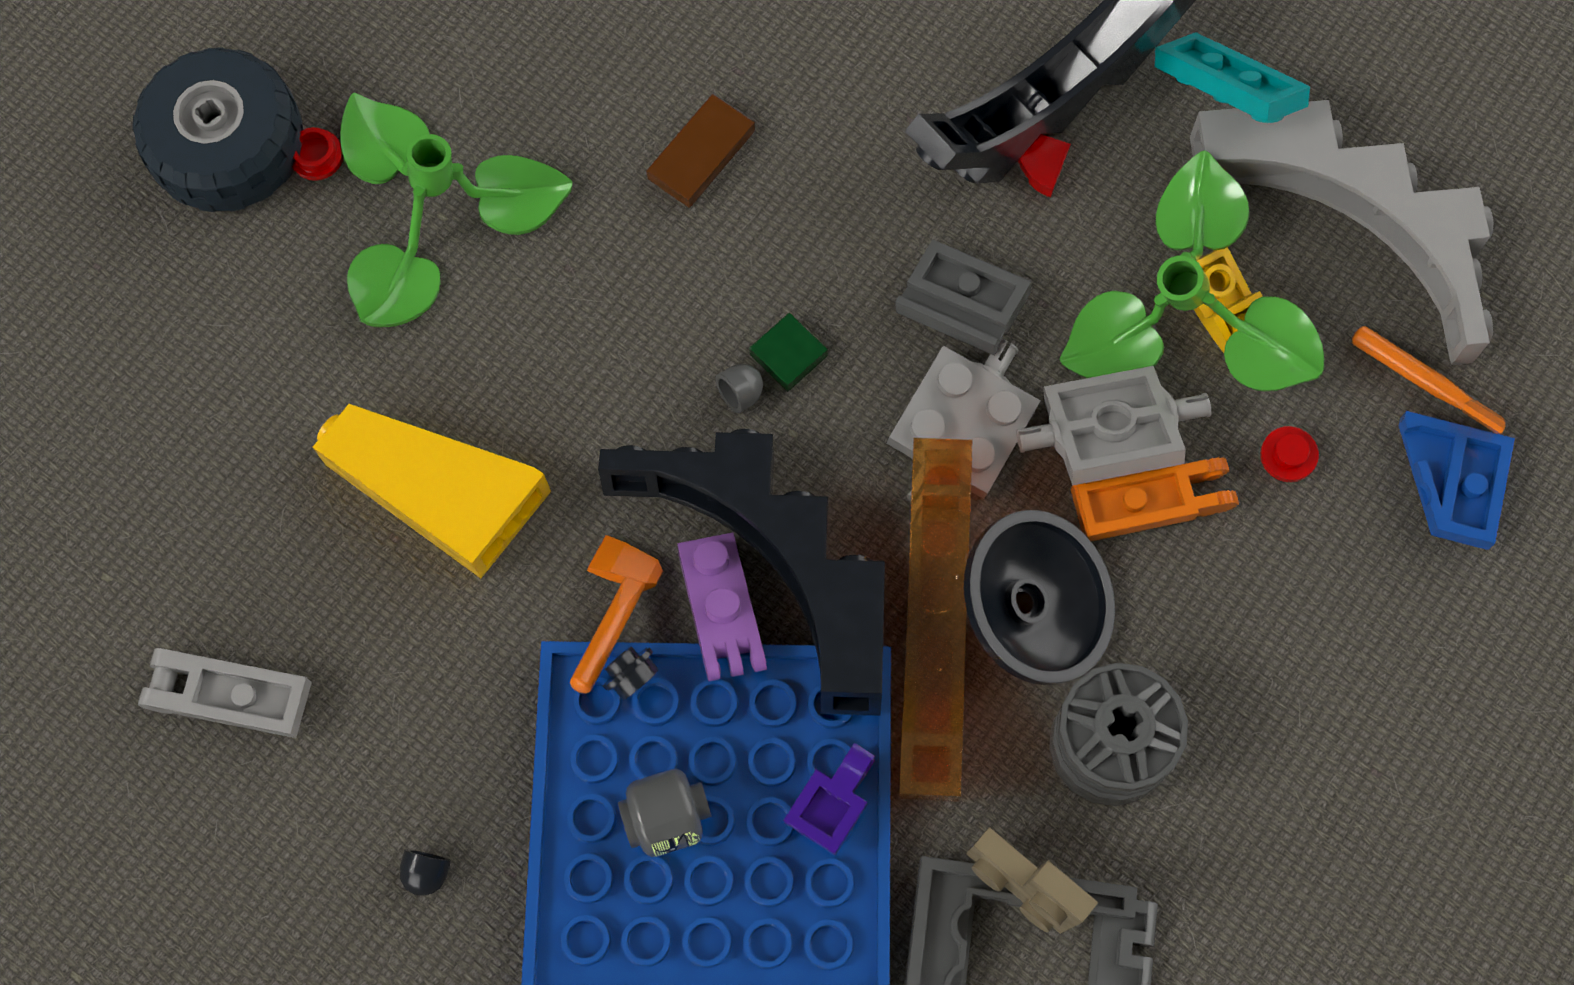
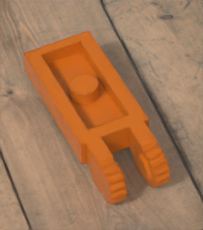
[1071,457,1239,541]

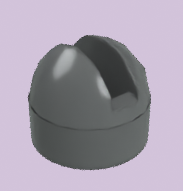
[715,364,763,413]

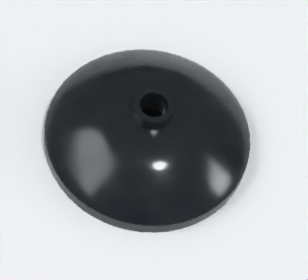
[964,510,1115,685]

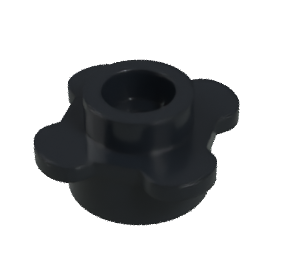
[602,646,659,700]

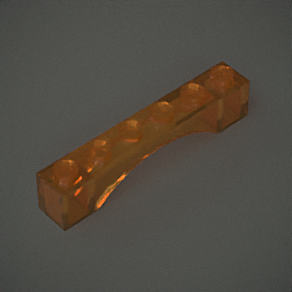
[900,438,973,802]

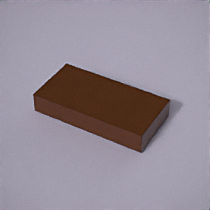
[646,94,755,208]

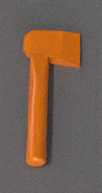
[1352,326,1506,434]
[570,535,663,694]

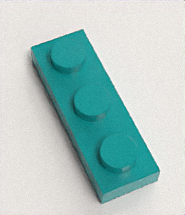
[1155,32,1310,123]

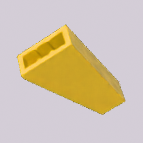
[313,404,551,578]

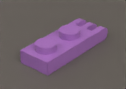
[677,532,767,682]

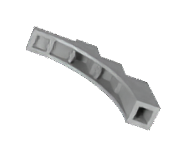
[1190,100,1494,365]

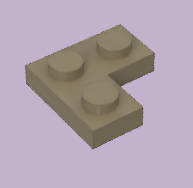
[966,827,1098,934]

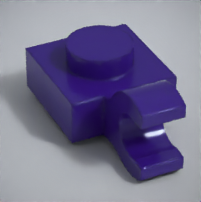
[783,743,875,856]

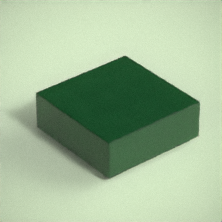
[749,312,828,392]

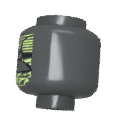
[618,769,712,857]

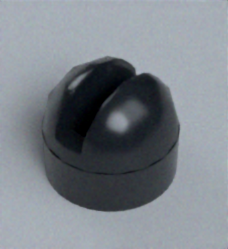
[400,849,451,896]

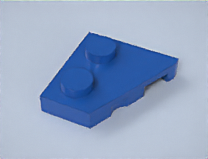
[1399,411,1515,550]

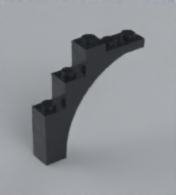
[905,0,1196,184]
[598,429,885,716]

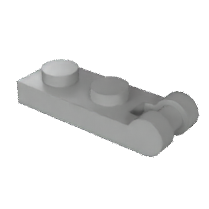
[138,648,312,738]

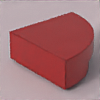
[1018,134,1071,198]

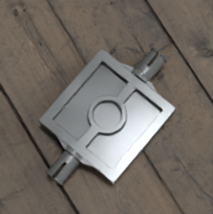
[886,339,1041,509]
[1016,366,1211,486]

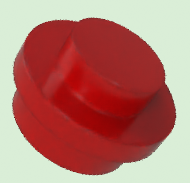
[292,127,343,181]
[1260,426,1319,482]

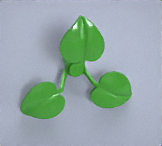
[340,93,572,327]
[1060,150,1324,392]

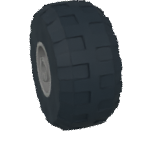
[132,47,304,212]

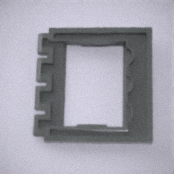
[905,856,1158,985]

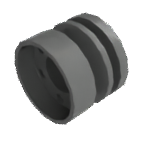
[1049,663,1188,806]

